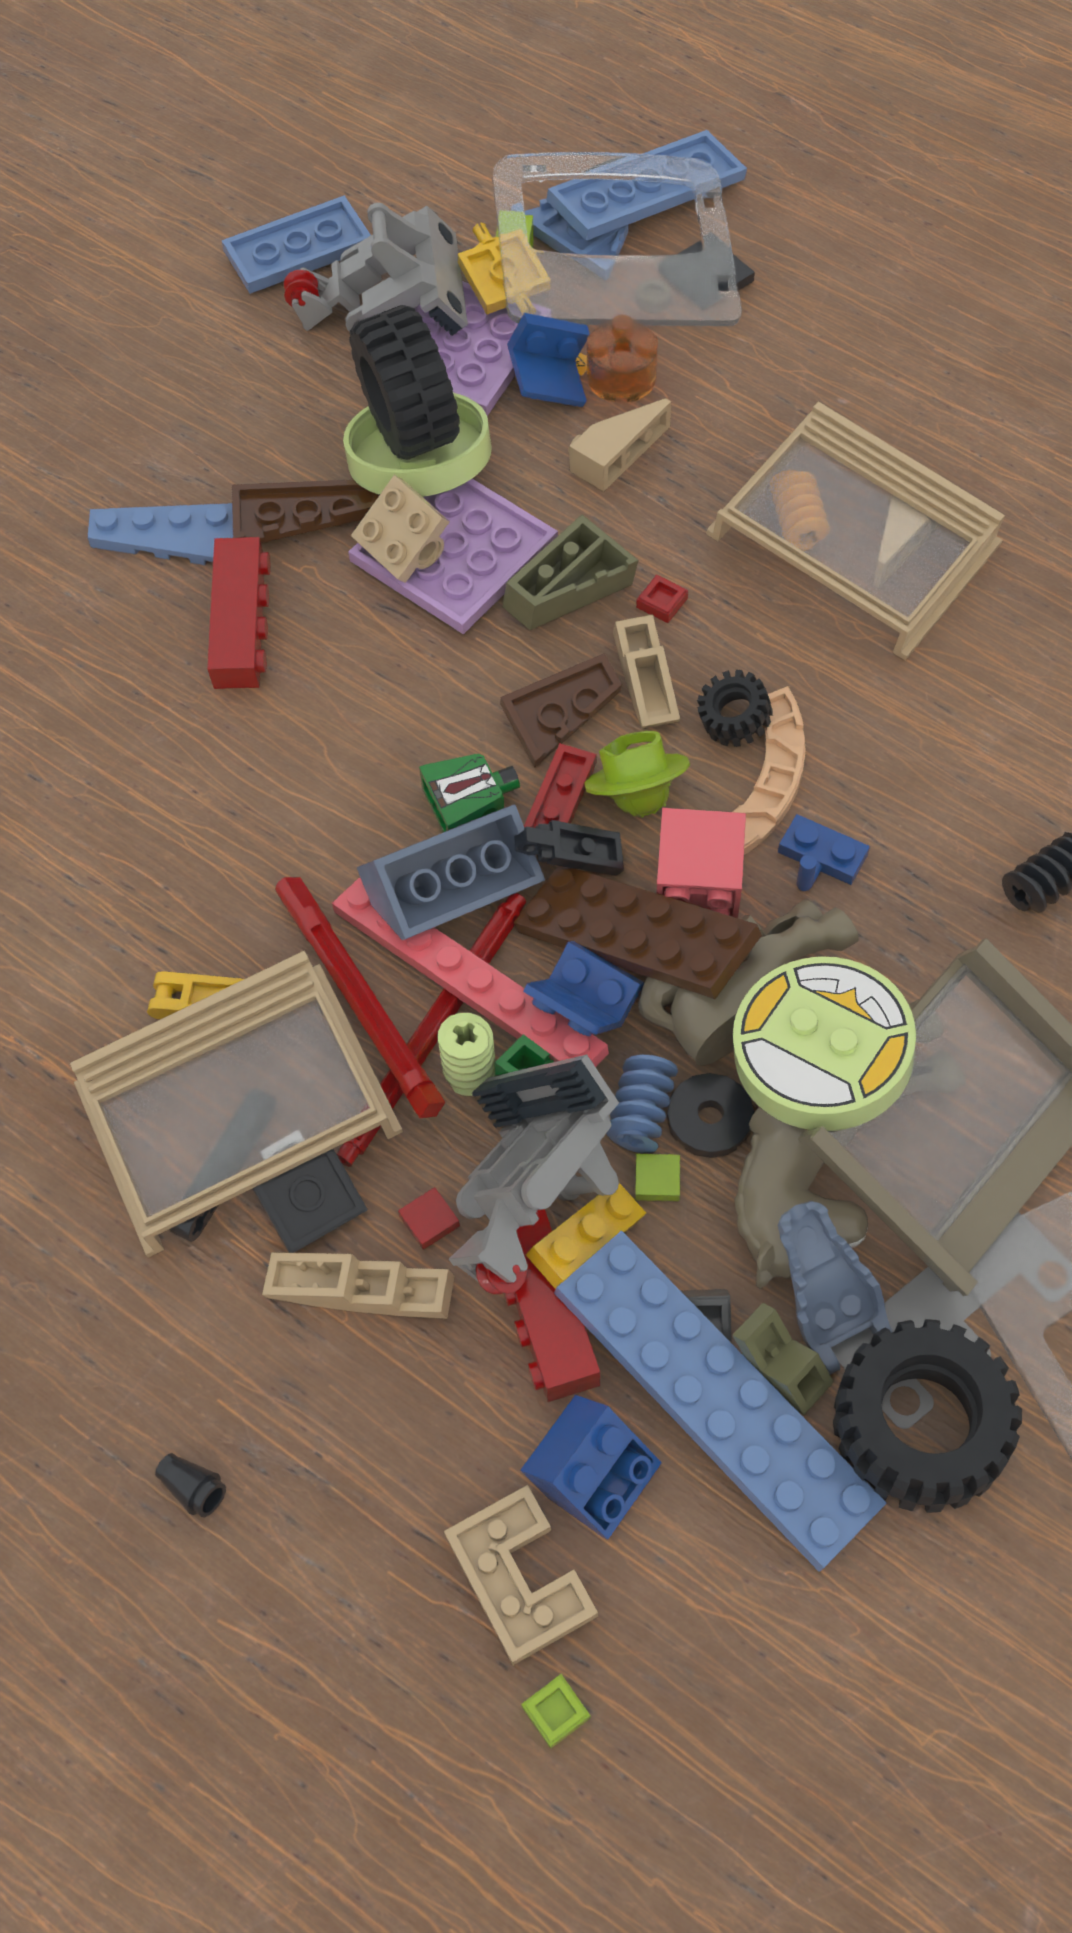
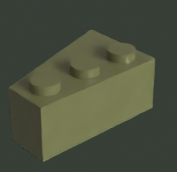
[502,514,639,630]

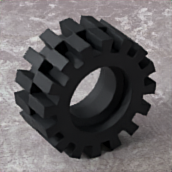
[697,670,773,747]

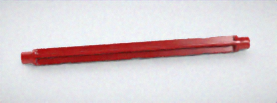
[336,893,526,1167]

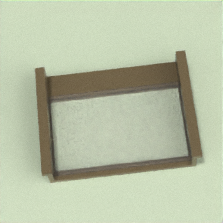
[798,938,1072,1296]

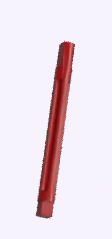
[275,877,446,1119]

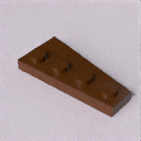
[232,479,380,543]

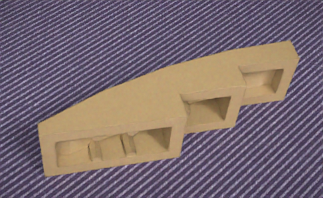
[262,1252,455,1319]

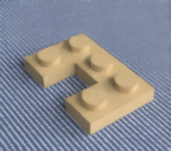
[444,1485,598,1665]

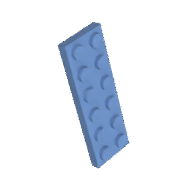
[546,130,747,241]

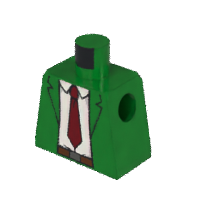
[419,754,520,832]

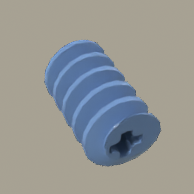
[606,1055,678,1154]

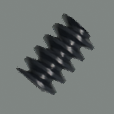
[1002,832,1072,913]

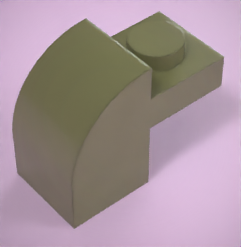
[732,1303,834,1415]

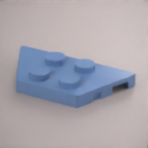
[511,198,628,283]

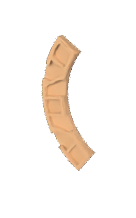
[733,686,806,855]

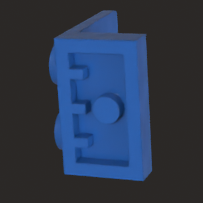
[507,313,590,407]
[523,941,644,1036]

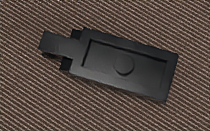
[514,820,624,876]

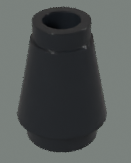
[155,1453,226,1517]

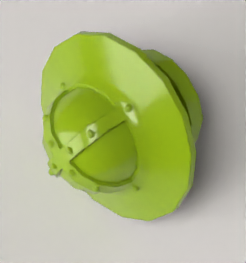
[584,731,690,818]

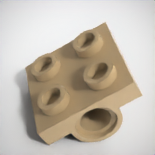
[351,475,450,583]

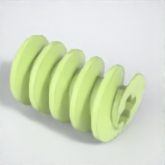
[438,1013,495,1096]

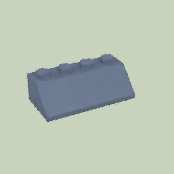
[356,804,545,940]

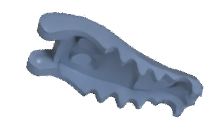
[777,1201,893,1375]

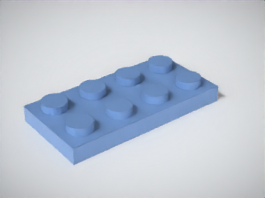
[221,195,371,294]

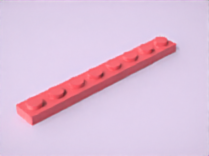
[332,877,609,1067]

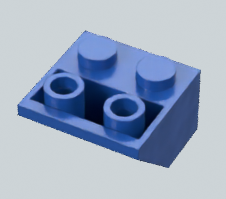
[520,1395,662,1540]

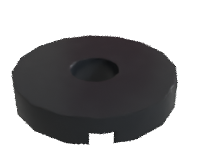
[667,1073,754,1158]

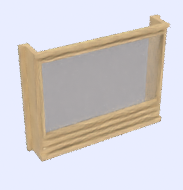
[706,401,1005,661]
[70,950,403,1258]

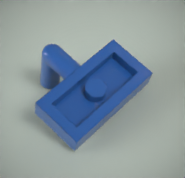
[778,814,870,891]

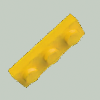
[526,1183,646,1289]

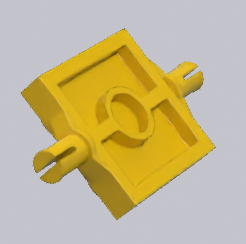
[458,222,550,318]

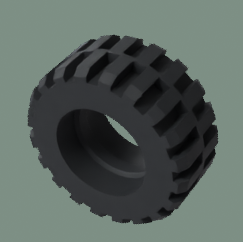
[349,305,460,460]
[833,1319,1022,1513]

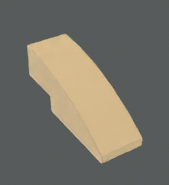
[613,615,680,729]

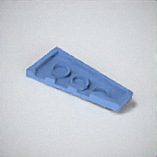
[88,503,233,565]

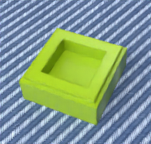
[635,1154,680,1201]
[521,1674,591,1749]

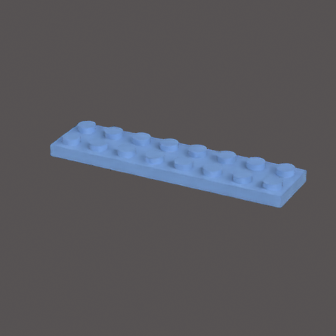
[554,1230,887,1572]

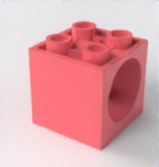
[656,808,746,918]

